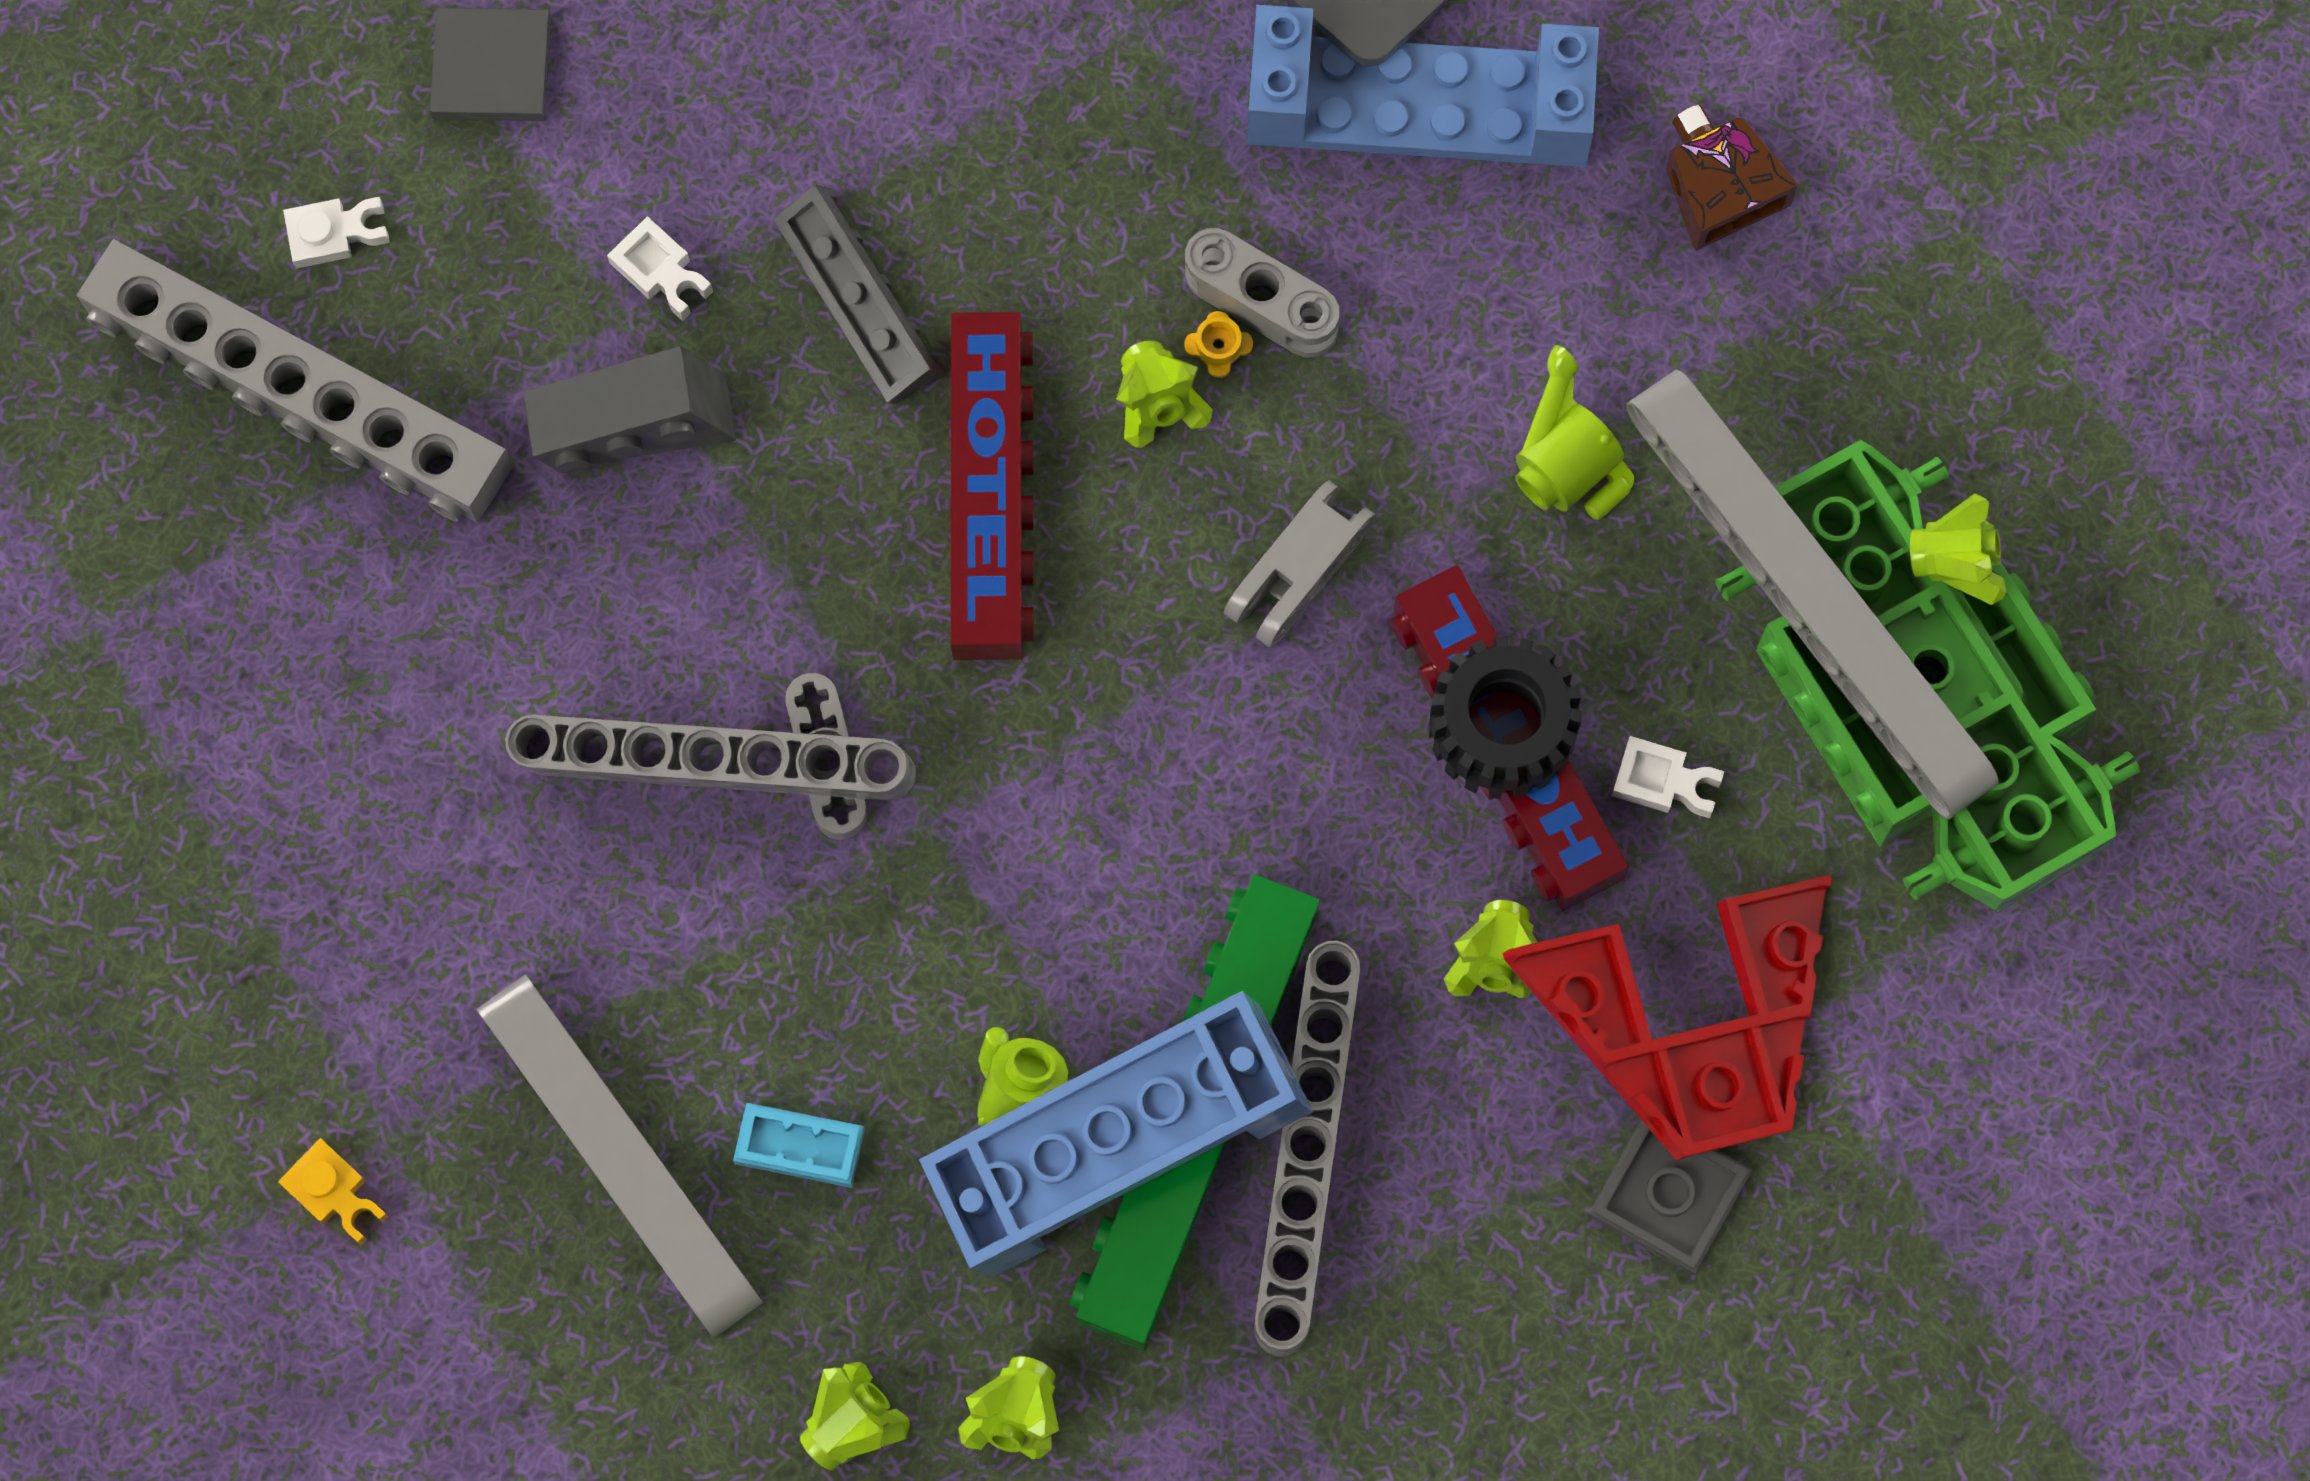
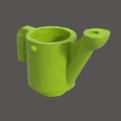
[1515,345,1634,521]
[977,1027,1068,1127]

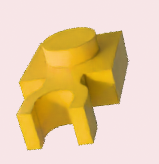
[278,1138,389,1245]

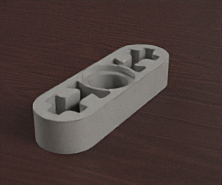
[785,673,867,840]

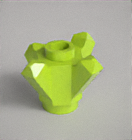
[1116,341,1213,448]
[1910,493,2007,605]
[1444,900,1537,998]
[958,1356,1059,1459]
[800,1362,910,1470]

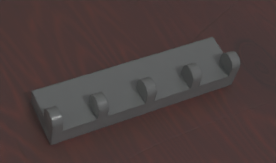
[773,185,946,404]

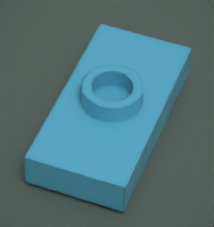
[733,1103,865,1188]

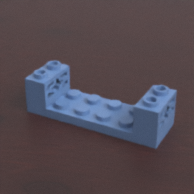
[1248,5,1599,167]
[919,991,1313,1277]

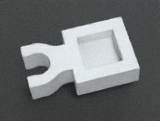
[283,197,390,269]
[607,216,713,321]
[1612,736,1724,818]

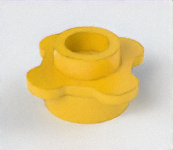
[1184,311,1253,378]

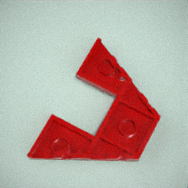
[1502,875,1832,1160]

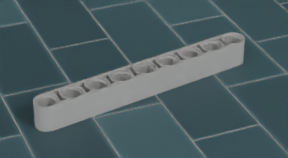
[1626,370,1999,819]

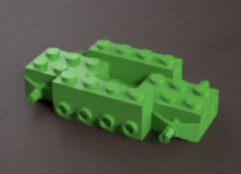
[1715,440,2140,913]

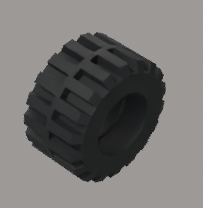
[1428,636,1582,799]

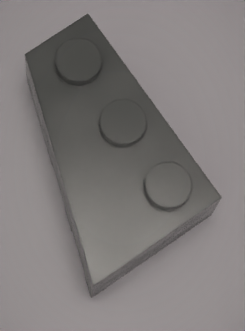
[523,346,736,473]

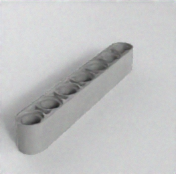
[505,715,916,800]
[1254,941,1360,1357]
[476,974,763,1339]

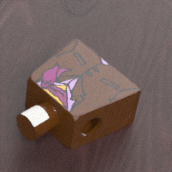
[1666,105,1798,251]

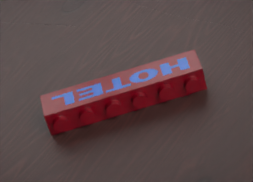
[951,312,1034,660]
[1390,564,1629,912]

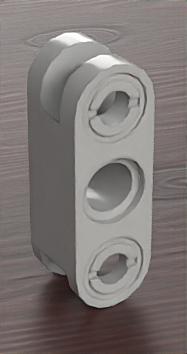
[1185,228,1340,358]
[1224,480,1376,649]

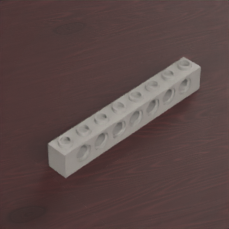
[76,239,513,524]

